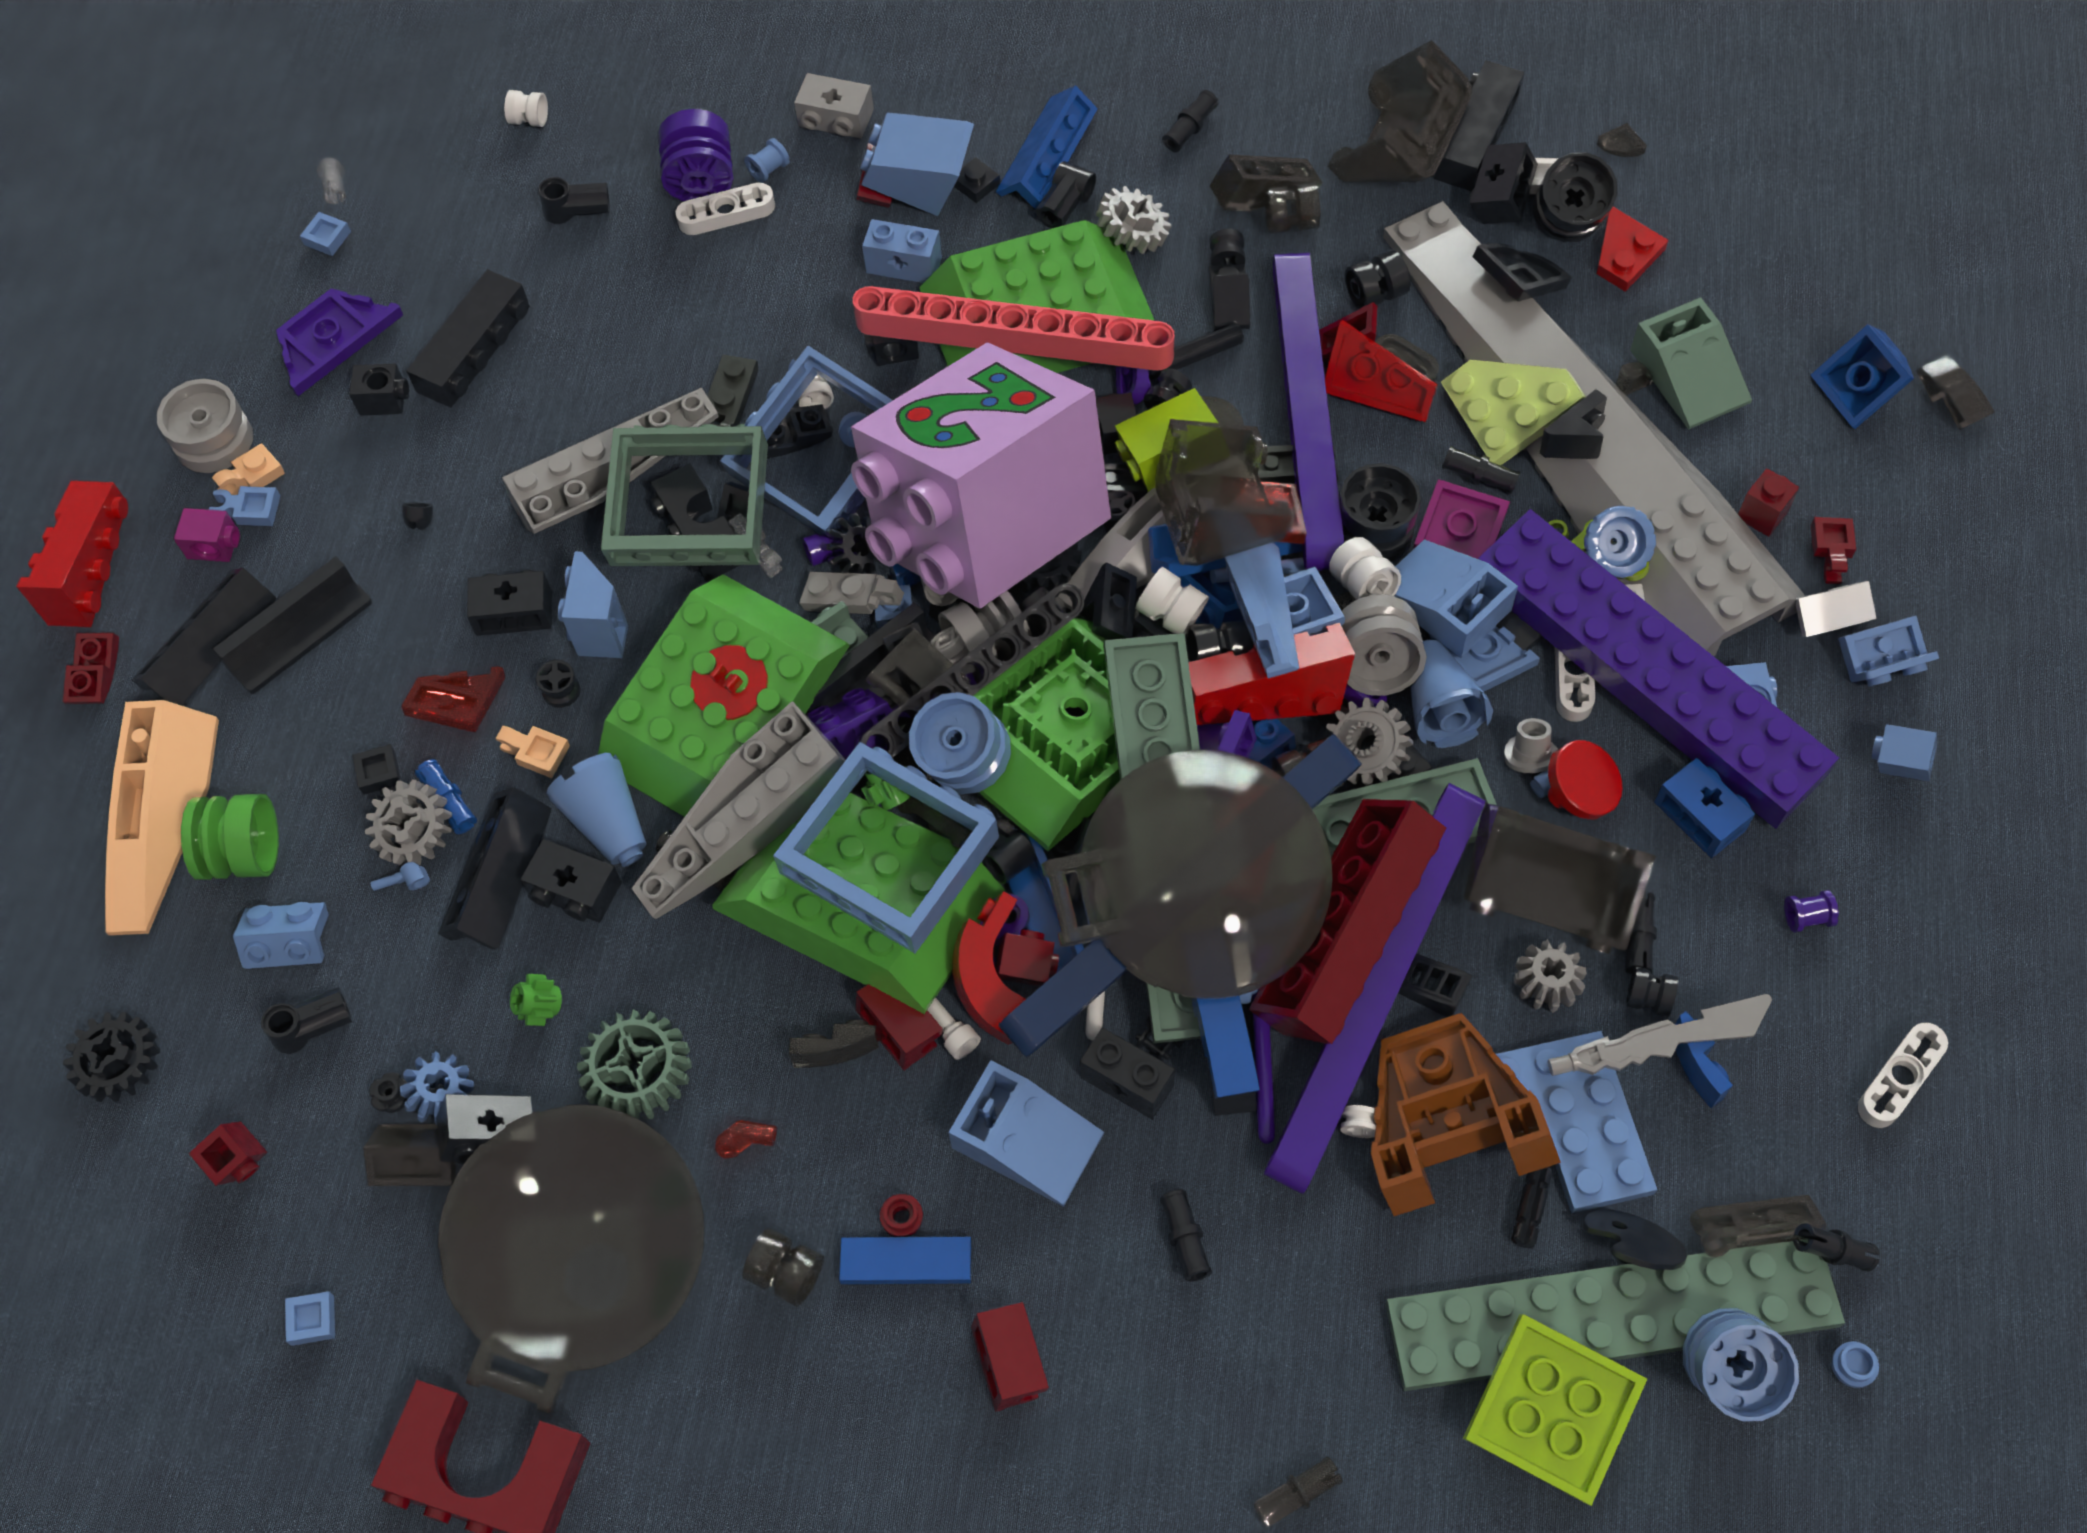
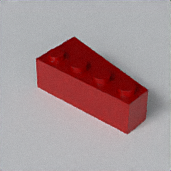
[16,481,128,627]

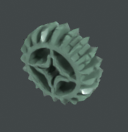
[577,1009,692,1123]

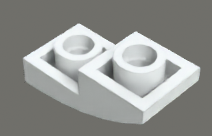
[1796,581,1876,637]

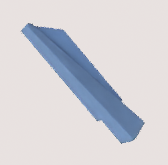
[1225,526,1299,678]

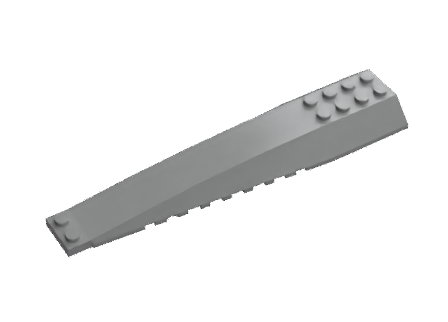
[1383,201,1805,656]

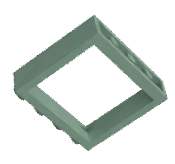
[601,424,768,566]

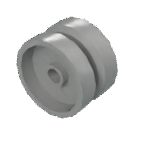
[157,378,253,473]
[1342,594,1427,696]

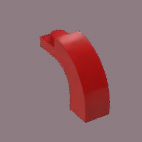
[952,891,1026,1045]

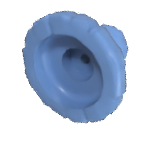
[1584,505,1656,578]

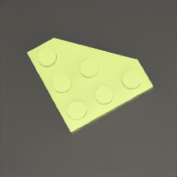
[1441,360,1586,465]

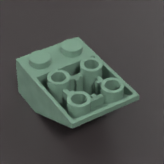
[1630,297,1752,430]

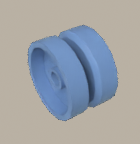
[909,692,1011,794]

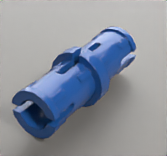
[415,759,477,834]

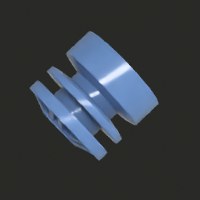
[1683,1308,1799,1421]

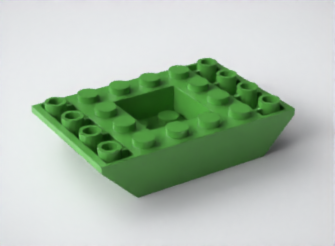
[974,618,1121,851]

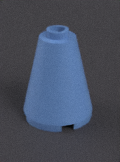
[1410,640,1493,748]
[546,753,646,867]

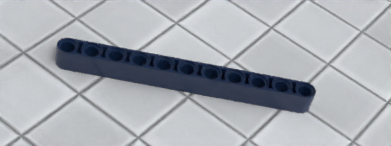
[998,734,1362,1058]

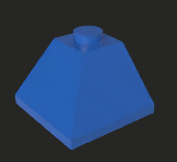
[1811,324,1914,429]

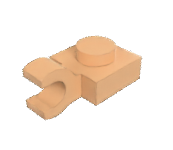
[212,443,285,495]
[496,726,570,778]

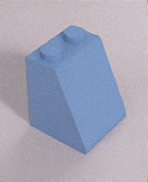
[860,112,974,216]

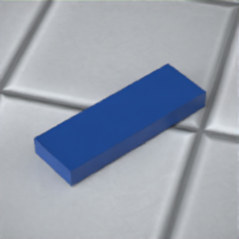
[839,1237,972,1284]

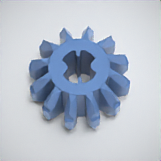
[400,1051,474,1125]

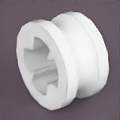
[1340,1105,1376,1138]

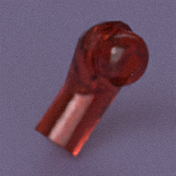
[715,1120,777,1159]

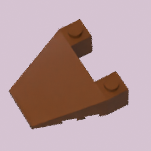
[1371,1013,1561,1216]

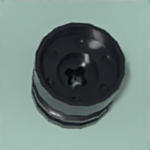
[1533,152,1617,242]
[1339,463,1421,562]

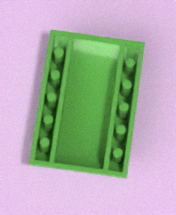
[919,220,1155,373]
[598,574,850,818]
[713,793,1005,1014]

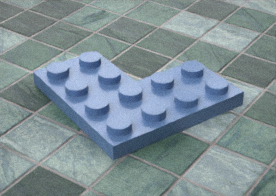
[1496,1031,1657,1214]

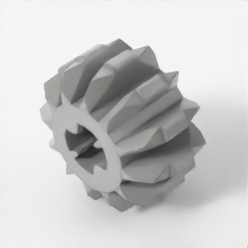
[1514,939,1587,1013]

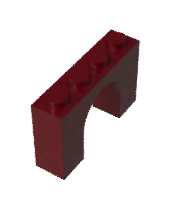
[371,1380,591,1533]

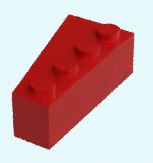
[1188,623,1355,725]

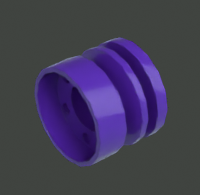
[658,109,734,201]

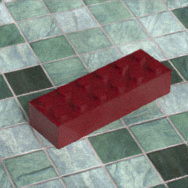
[1249,799,1447,1044]

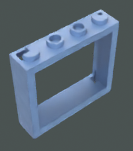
[720,346,893,538]
[773,742,999,954]

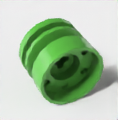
[181,794,279,880]

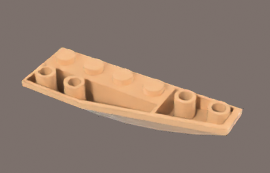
[105,700,219,936]

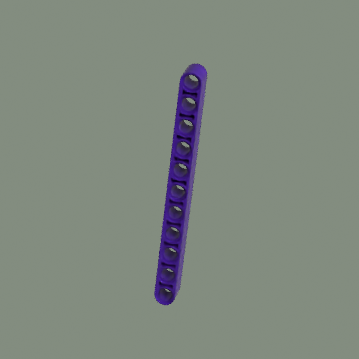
[1273,252,1344,570]
[1264,783,1486,1194]

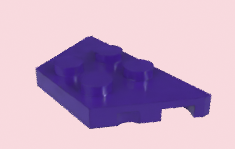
[276,288,404,396]

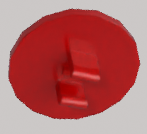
[690,645,768,720]

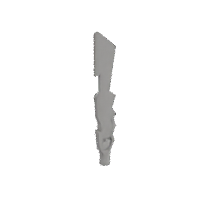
[1548,994,1772,1076]

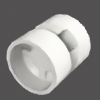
[1329,537,1401,600]
[1135,567,1209,635]

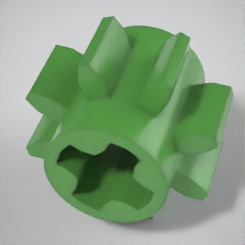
[861,765,910,810]
[510,974,562,1026]

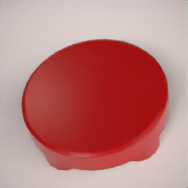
[1548,740,1623,820]

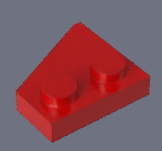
[1596,207,1669,292]

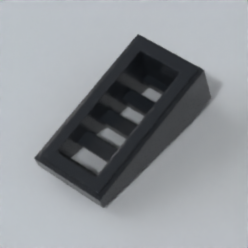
[1398,954,1472,1017]

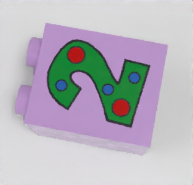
[851,342,1111,609]

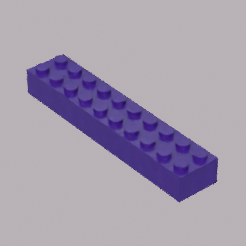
[1478,509,1839,829]

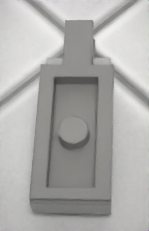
[799,572,904,614]

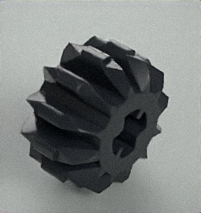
[823,513,880,574]

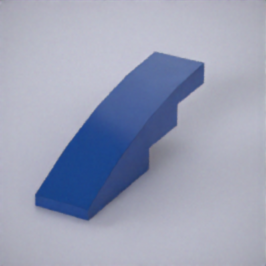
[1179,927,1260,1099]

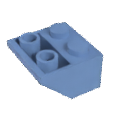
[558,551,628,658]

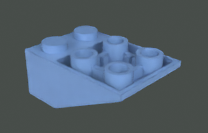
[1394,539,1518,658]
[948,1060,1104,1207]

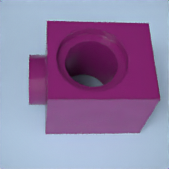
[174,508,240,562]

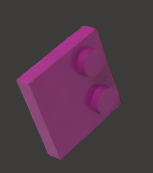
[1413,479,1510,559]

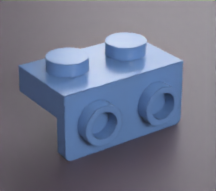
[1838,616,1939,687]
[233,902,329,969]

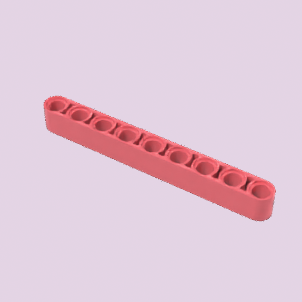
[853,286,1174,370]

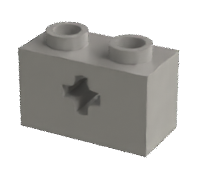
[794,73,874,139]

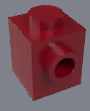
[1738,468,1800,537]
[995,930,1059,987]
[188,1121,268,1186]

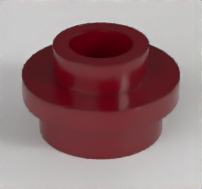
[880,1194,923,1237]

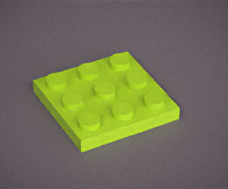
[1463,1314,1647,1506]

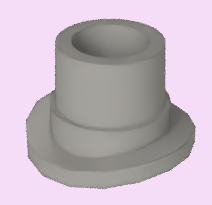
[1504,718,1558,773]

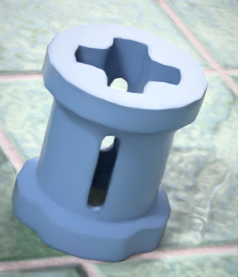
[744,138,790,183]

